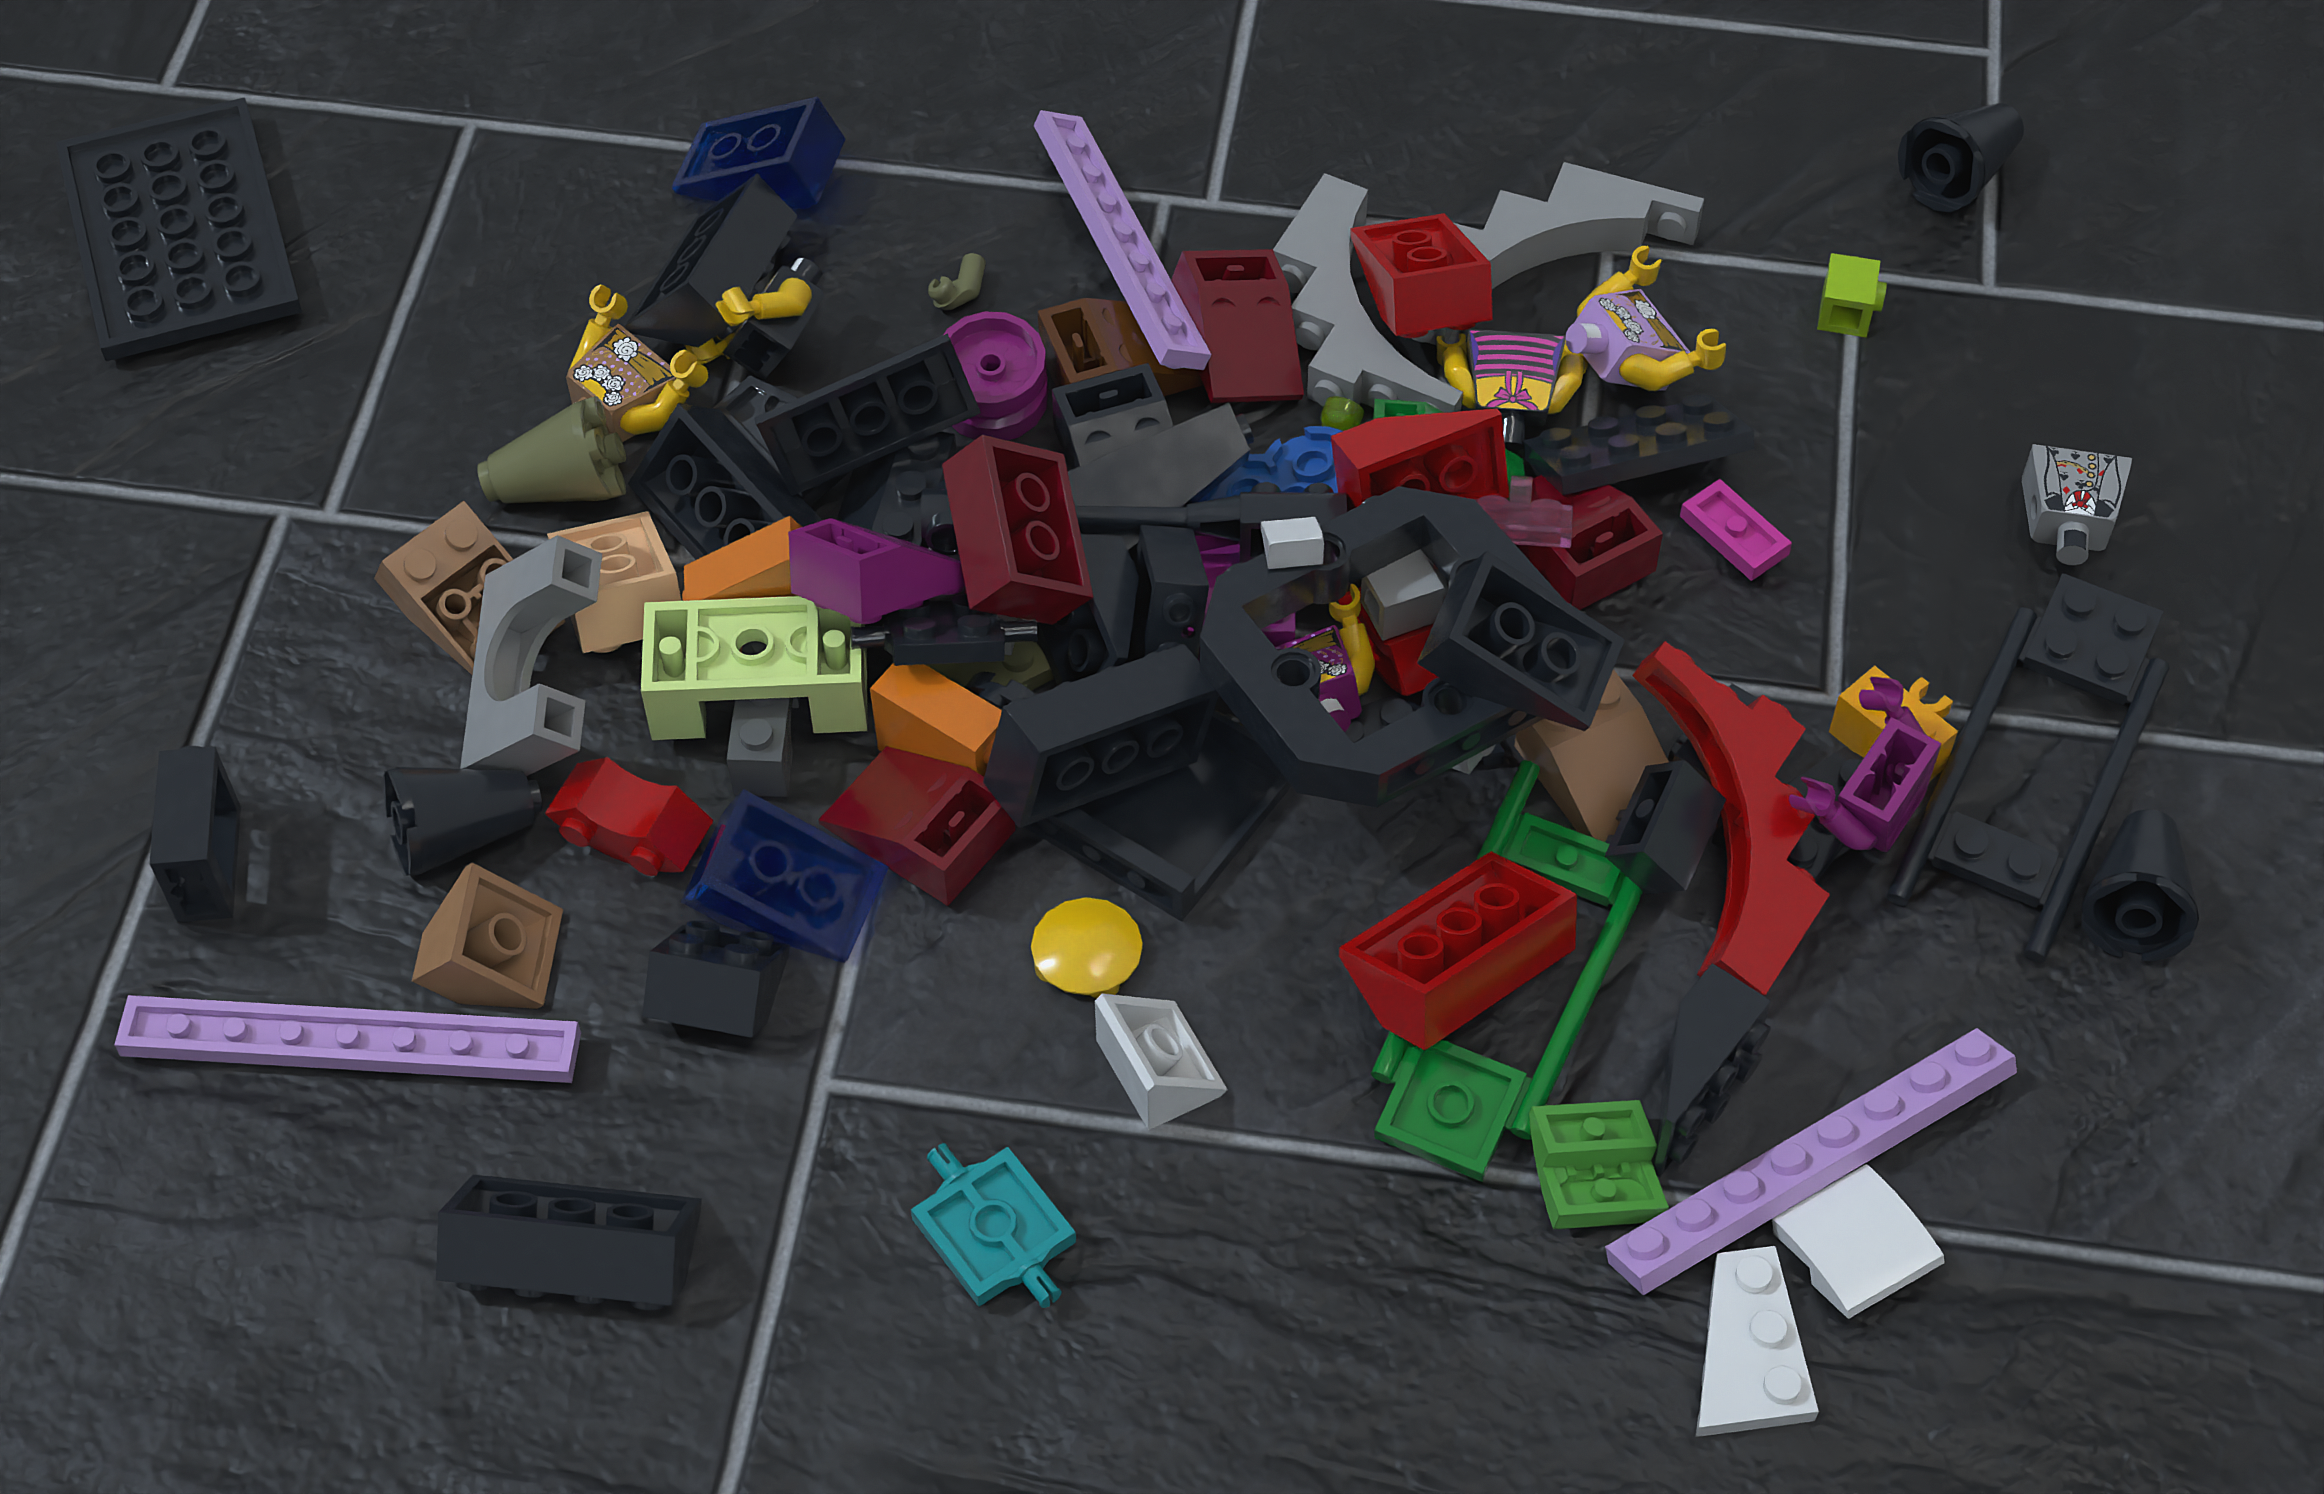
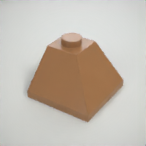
[412,863,563,1009]

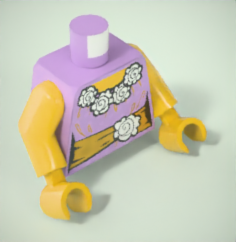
[1565,246,1726,391]

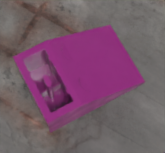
[788,518,965,624]

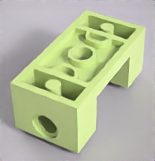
[641,596,867,740]

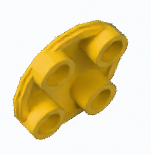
[1031,897,1143,999]

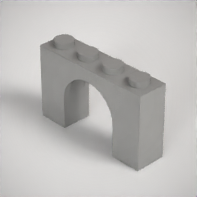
[460,535,602,776]

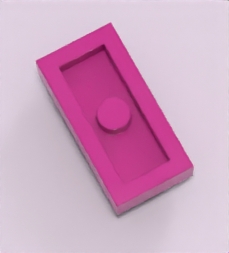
[1680,479,1792,581]

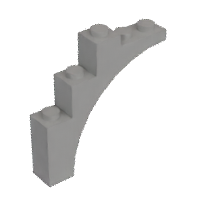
[1273,173,1463,416]

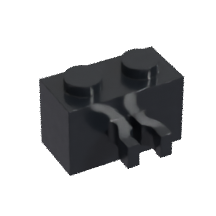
[1605,760,1727,894]

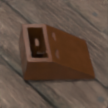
[1038,298,1203,396]

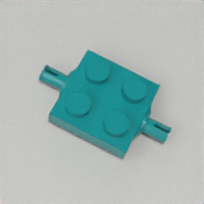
[911,1143,1076,1308]

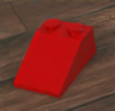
[1350,213,1493,338]
[1330,408,1509,512]

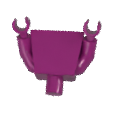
[1789,677,1941,852]

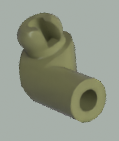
[928,253,986,311]

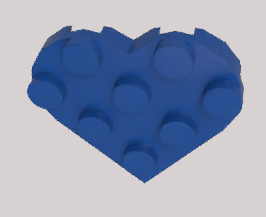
[1198,426,1342,502]

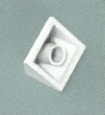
[1095,994,1228,1130]

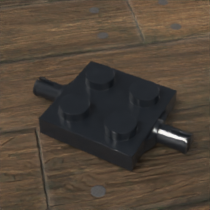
[850,594,1037,666]

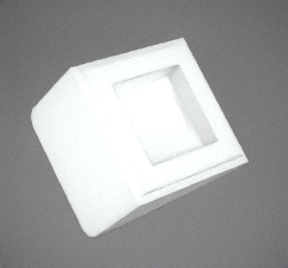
[1261,517,1324,569]

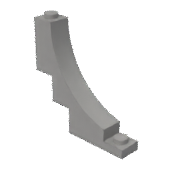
[1412,162,1704,345]

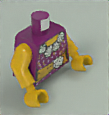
[1275,584,1375,732]

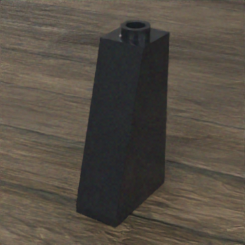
[1068,403,1254,557]

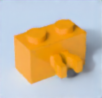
[1829,666,1958,782]

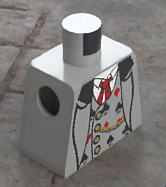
[2022,444,2132,565]

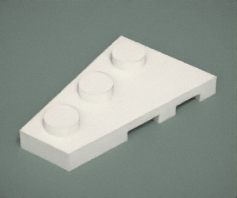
[1696,1246,1819,1437]

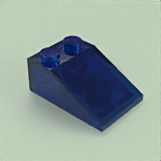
[671,96,846,209]
[681,789,889,963]

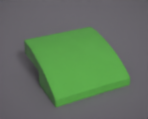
[1529,1100,1669,1229]

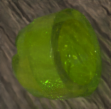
[1320,396,1364,431]

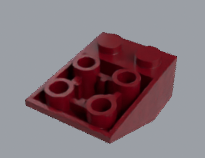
[1171,249,1304,403]
[1483,475,1663,610]
[818,746,1015,906]

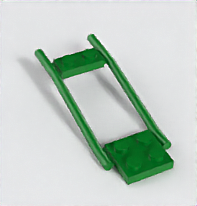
[1370,760,1643,1182]

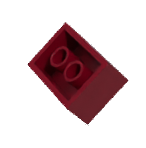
[942,435,1094,625]

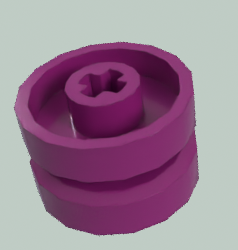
[943,311,1049,441]

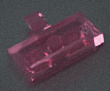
[1475,475,1573,548]

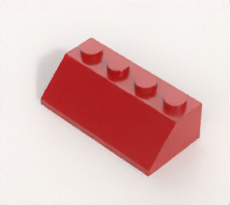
[1339,851,1577,1050]

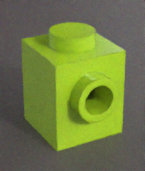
[1817,253,1887,337]

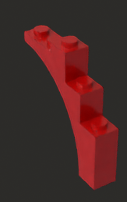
[1632,641,1830,996]

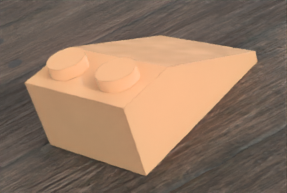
[547,511,681,653]

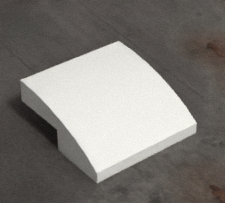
[1772,1164,1944,1319]

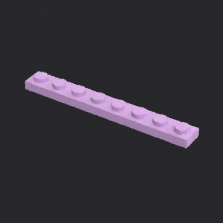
[1034,110,1212,370]
[114,995,581,1083]
[1605,1028,2017,1295]

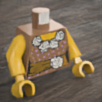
[566,285,708,442]

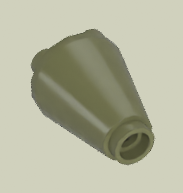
[477,396,626,503]

